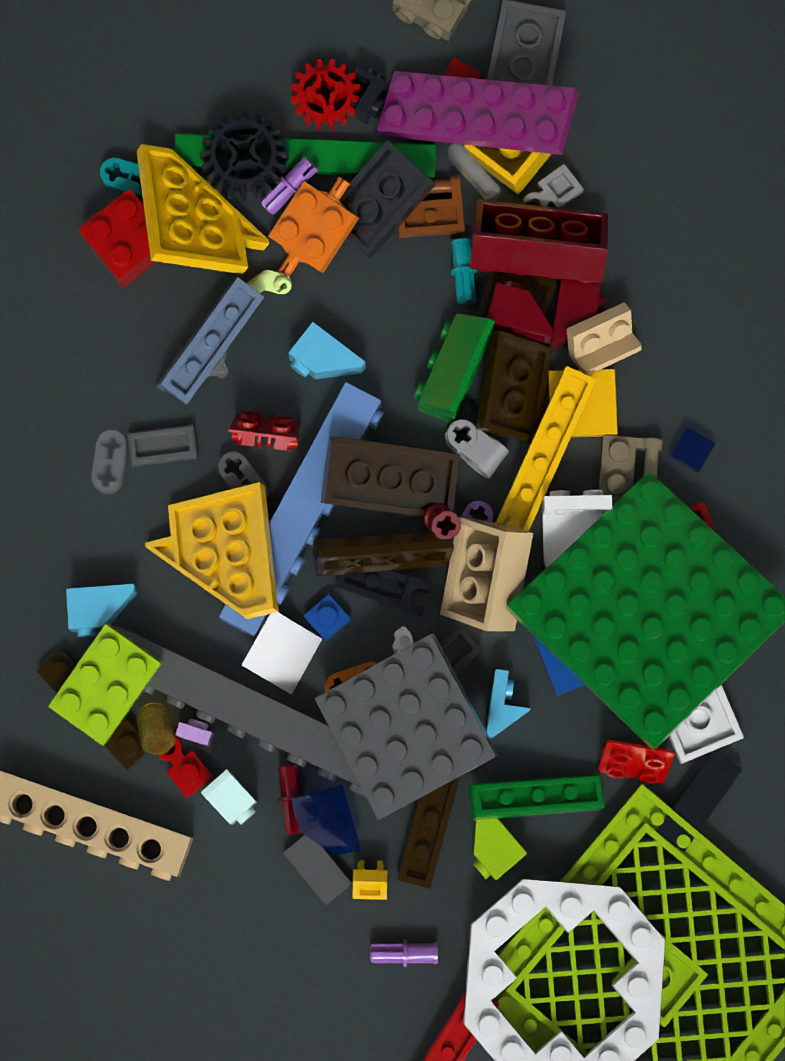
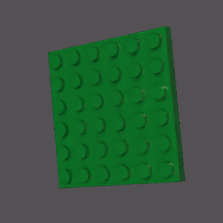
[507,471,785,751]

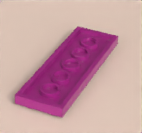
[377,71,579,155]

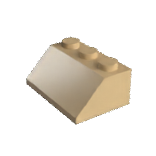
[440,517,533,631]

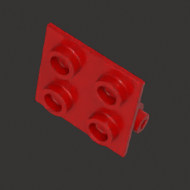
[228,411,301,451]
[597,739,676,784]

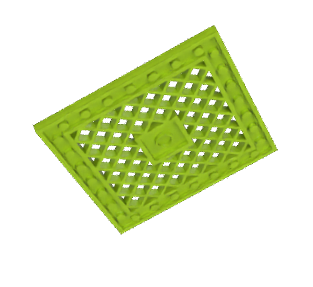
[493,784,785,1061]

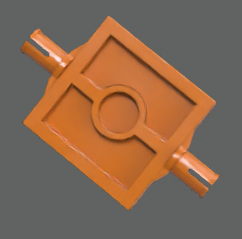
[268,177,359,277]

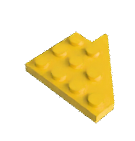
[137,144,269,274]
[145,482,279,619]

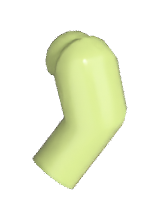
[246,270,292,294]

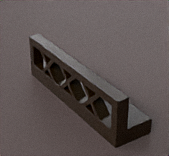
[312,531,454,576]

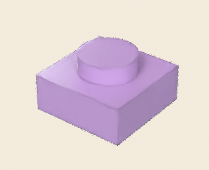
[175,719,214,747]

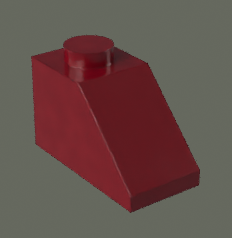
[550,279,605,351]
[488,281,553,344]

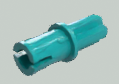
[450,238,477,305]

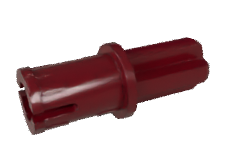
[278,765,305,834]

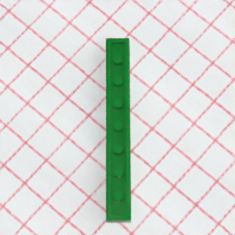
[174,134,436,180]

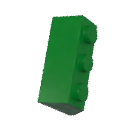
[414,313,495,424]

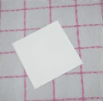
[242,612,322,695]

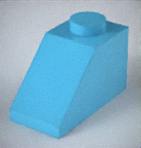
[288,322,366,379]
[66,584,137,637]

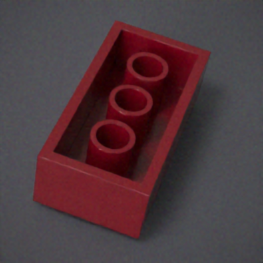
[470,199,608,283]

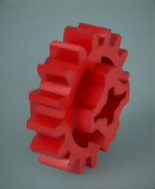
[290,59,361,131]

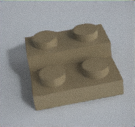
[393,0,473,41]

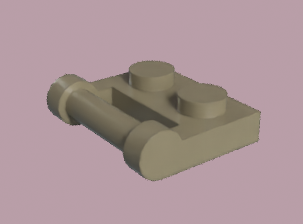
[598,435,663,504]

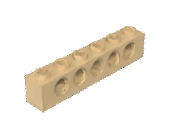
[0,771,193,881]

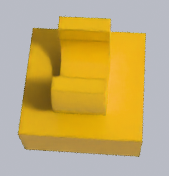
[353,860,388,900]

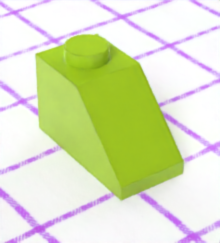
[473,818,527,880]

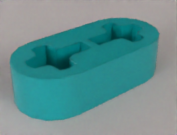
[100,158,143,200]

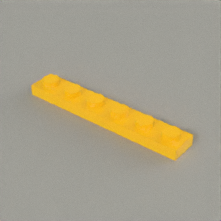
[495,366,597,531]

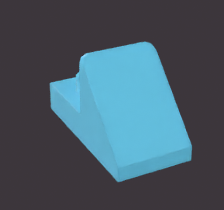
[486,669,531,739]

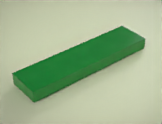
[468,774,605,820]

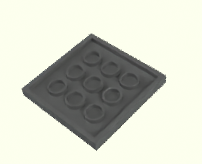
[315,633,499,820]

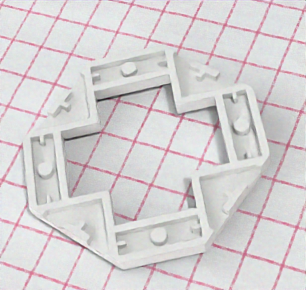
[463,879,665,1061]

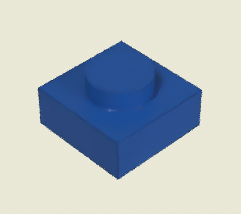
[304,594,351,642]

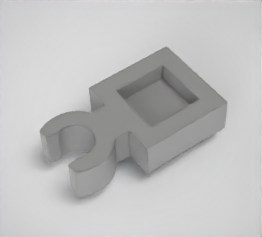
[522,164,584,208]

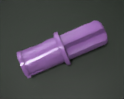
[261,156,319,214]
[370,939,438,967]

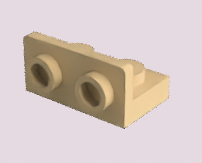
[567,302,642,375]

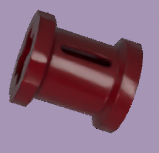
[423,503,461,540]

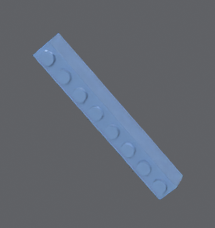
[219,382,384,638]

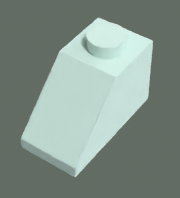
[201,769,257,825]

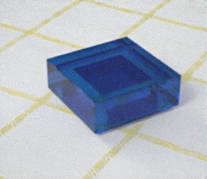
[669,427,716,473]

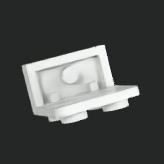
[542,490,612,568]

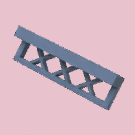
[156,277,264,404]

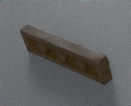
[36,649,153,771]
[397,777,460,889]

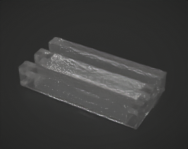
[448,143,500,201]

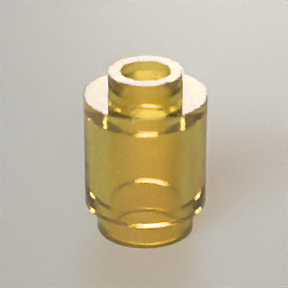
[136,703,175,755]

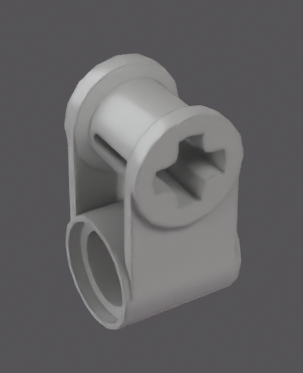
[445,419,509,479]

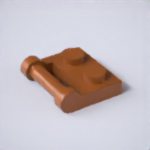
[398,175,465,238]

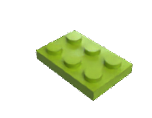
[48,623,163,746]

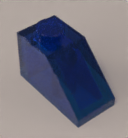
[291,784,361,856]

